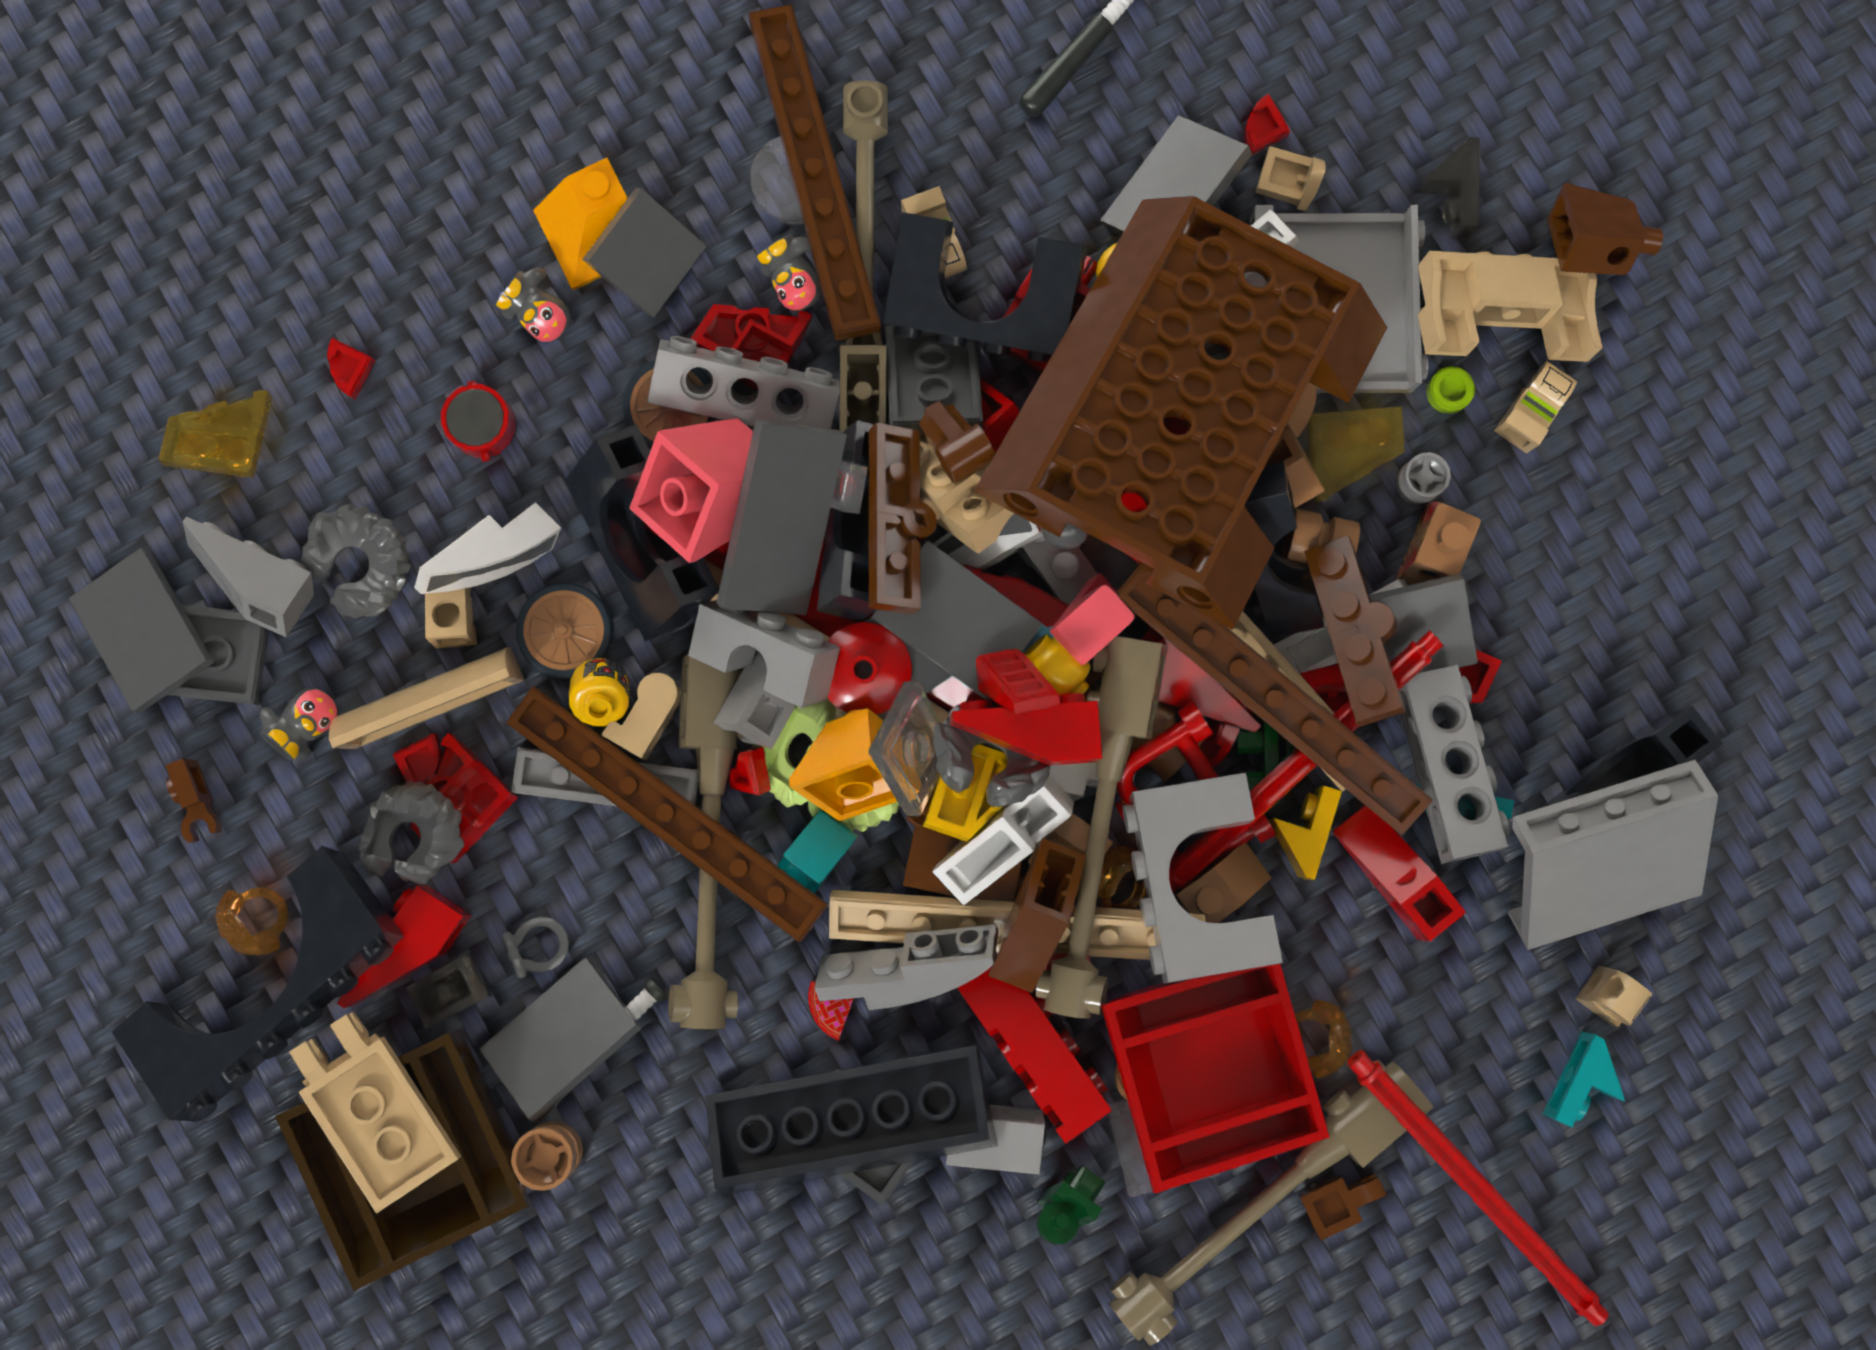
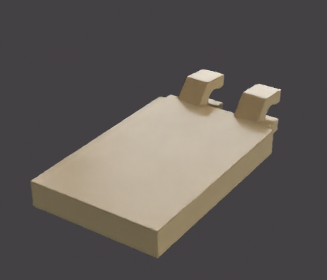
[289,1012,461,1213]

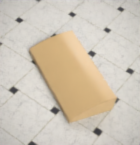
[329,647,525,749]

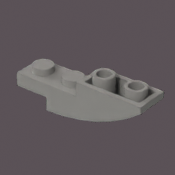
[815,925,999,1010]

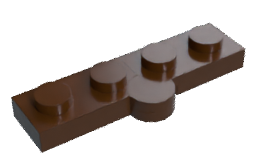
[869,423,937,615]
[1304,535,1406,727]

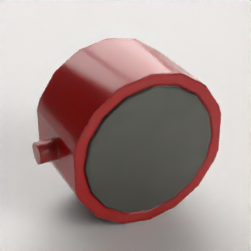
[441,380,516,462]

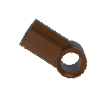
[918,401,995,484]

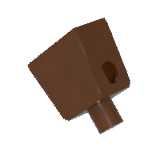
[1547,183,1663,275]

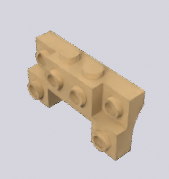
[1418,251,1603,362]
[919,435,1014,554]

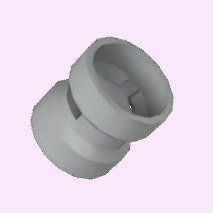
[1395,452,1451,505]

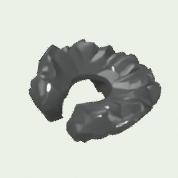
[300,504,411,618]
[934,704,1050,808]
[358,780,465,884]

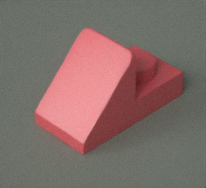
[1049,573,1135,666]

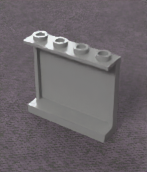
[1248,205,1428,393]
[1508,760,1718,950]

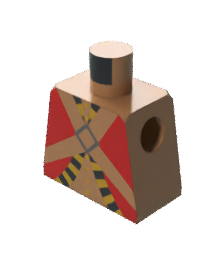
[1395,502,1481,586]

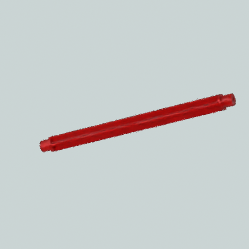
[1169,630,1444,893]
[1347,1050,1609,1326]

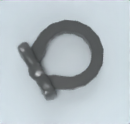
[502,916,569,978]

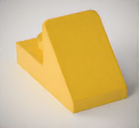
[1268,786,1342,880]

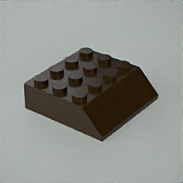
[275,1029,530,1291]

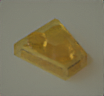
[158,390,272,478]
[1309,406,1405,501]

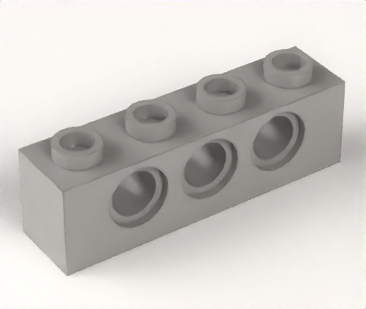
[647,336,840,429]
[1399,665,1510,864]

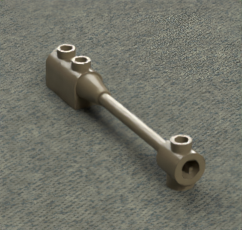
[840,80,888,432]
[1036,636,1168,1018]
[668,655,744,1029]
[1109,1060,1434,1346]

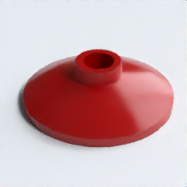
[827,622,912,715]

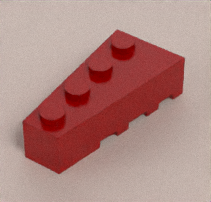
[957,968,1112,1144]

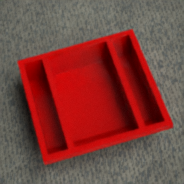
[1101,963,1330,1193]

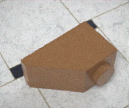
[1173,843,1271,923]

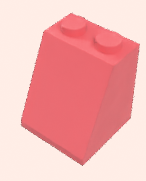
[629,418,753,563]

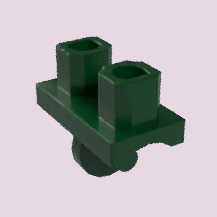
[1234,720,1297,804]
[1037,1166,1106,1245]

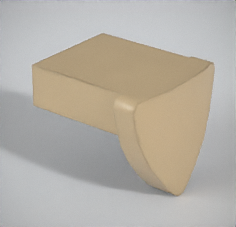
[1255,146,1326,212]

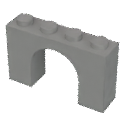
[1123,773,1283,984]

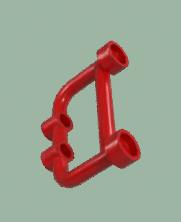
[1114,702,1277,865]

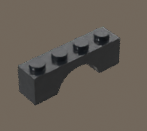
[817,420,877,622]
[1244,462,1325,638]

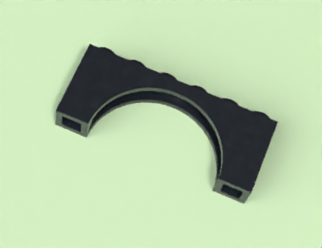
[112,846,405,1122]

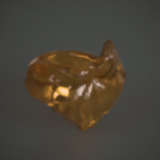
[1098,845,1146,910]
[215,887,289,956]
[1295,999,1353,1078]

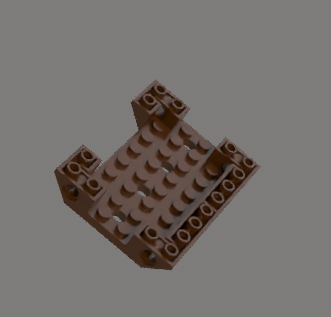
[974,196,1387,629]

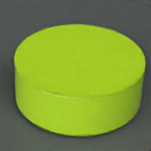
[1426,366,1475,414]

